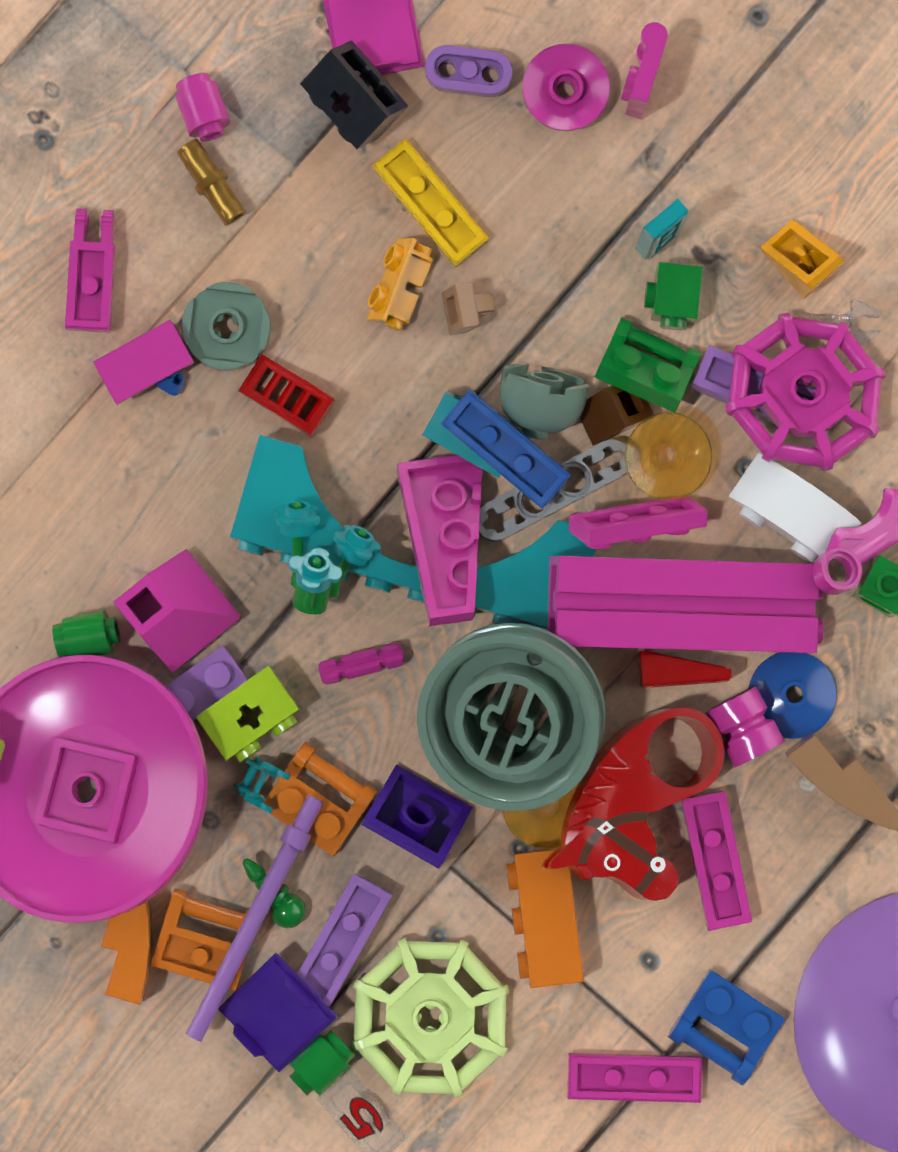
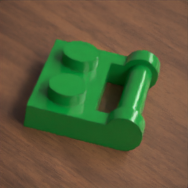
[594,317,702,413]

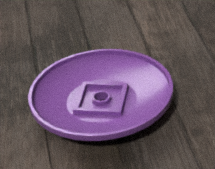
[793,893,898,1152]

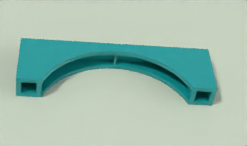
[230,435,596,630]

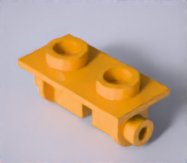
[366,238,433,331]

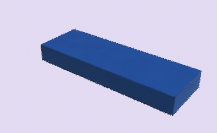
[441,389,572,510]

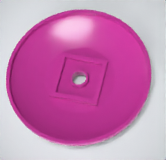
[0,655,208,923]

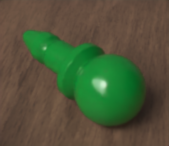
[243,858,306,929]

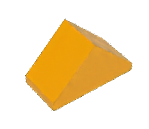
[760,219,844,299]

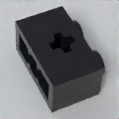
[300,40,408,150]

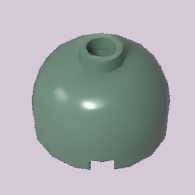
[499,364,590,439]

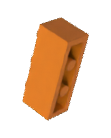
[506,848,584,988]

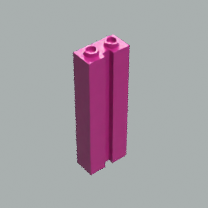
[547,556,824,653]

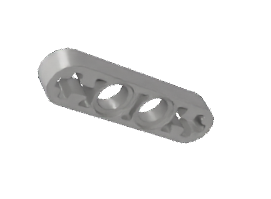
[479,439,632,542]

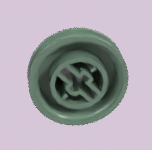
[417,623,606,811]

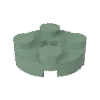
[182,282,271,372]

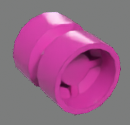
[705,686,785,767]

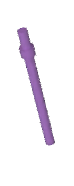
[186,794,324,1042]

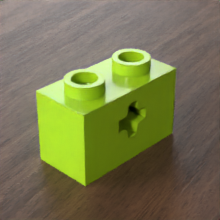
[196,666,301,762]

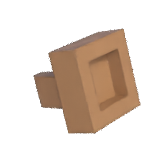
[441,282,495,335]

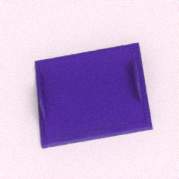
[218,953,338,1072]

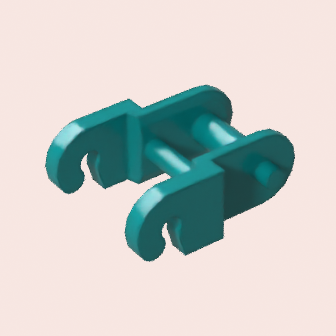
[233,757,291,814]

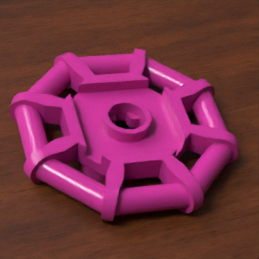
[725,312,886,471]

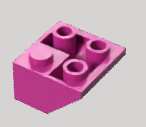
[113,549,242,673]

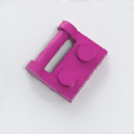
[621,22,668,120]

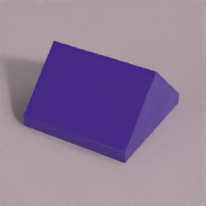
[361,764,473,869]

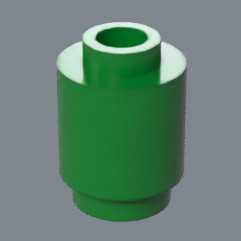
[52,610,121,658]
[289,1030,355,1096]

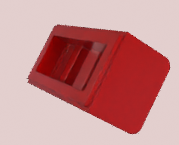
[238,354,336,438]
[638,651,732,688]

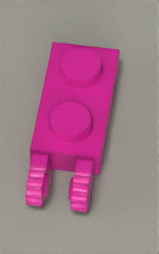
[65,208,116,333]

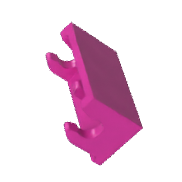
[93,320,194,405]

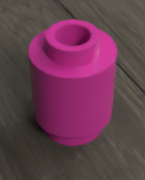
[175,73,230,142]

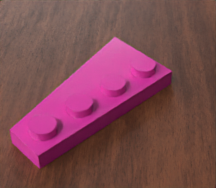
[397,455,482,627]

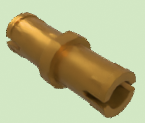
[177,138,246,226]

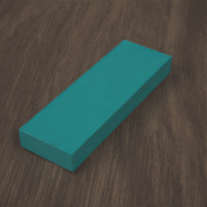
[635,198,688,260]

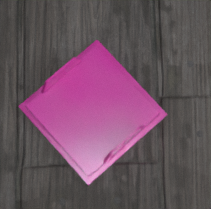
[323,0,424,75]

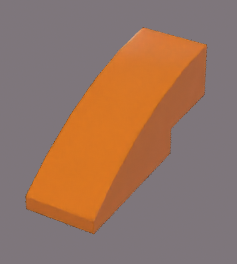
[101,900,153,1005]

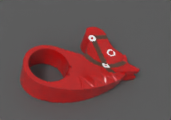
[542,707,724,901]

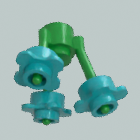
[274,500,381,615]

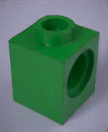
[852,555,898,618]

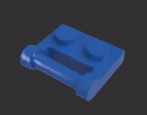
[667,969,785,1086]

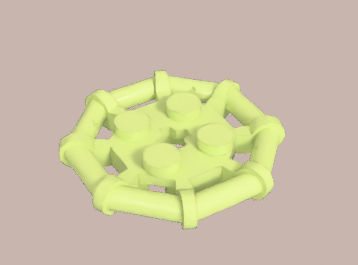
[350,937,510,1098]

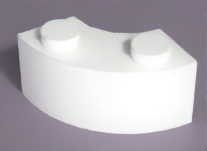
[729,453,861,566]

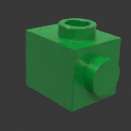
[644,262,703,331]

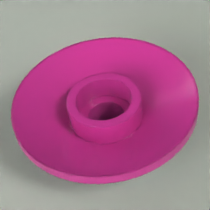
[522,44,610,131]

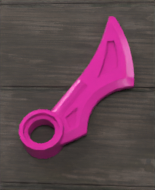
[812,488,898,595]

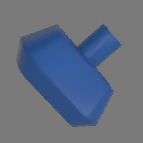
[154,371,185,396]

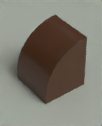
[580,385,654,446]

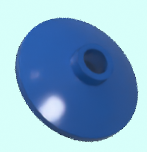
[748,652,836,739]

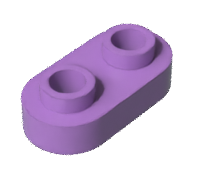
[425,45,512,97]

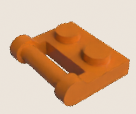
[263,741,378,857]
[150,888,249,991]

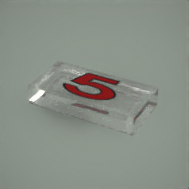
[317,1068,408,1152]

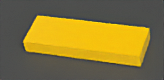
[372,138,489,268]

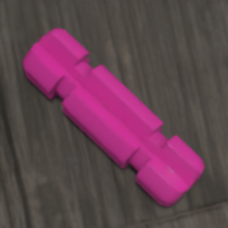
[318,643,405,685]

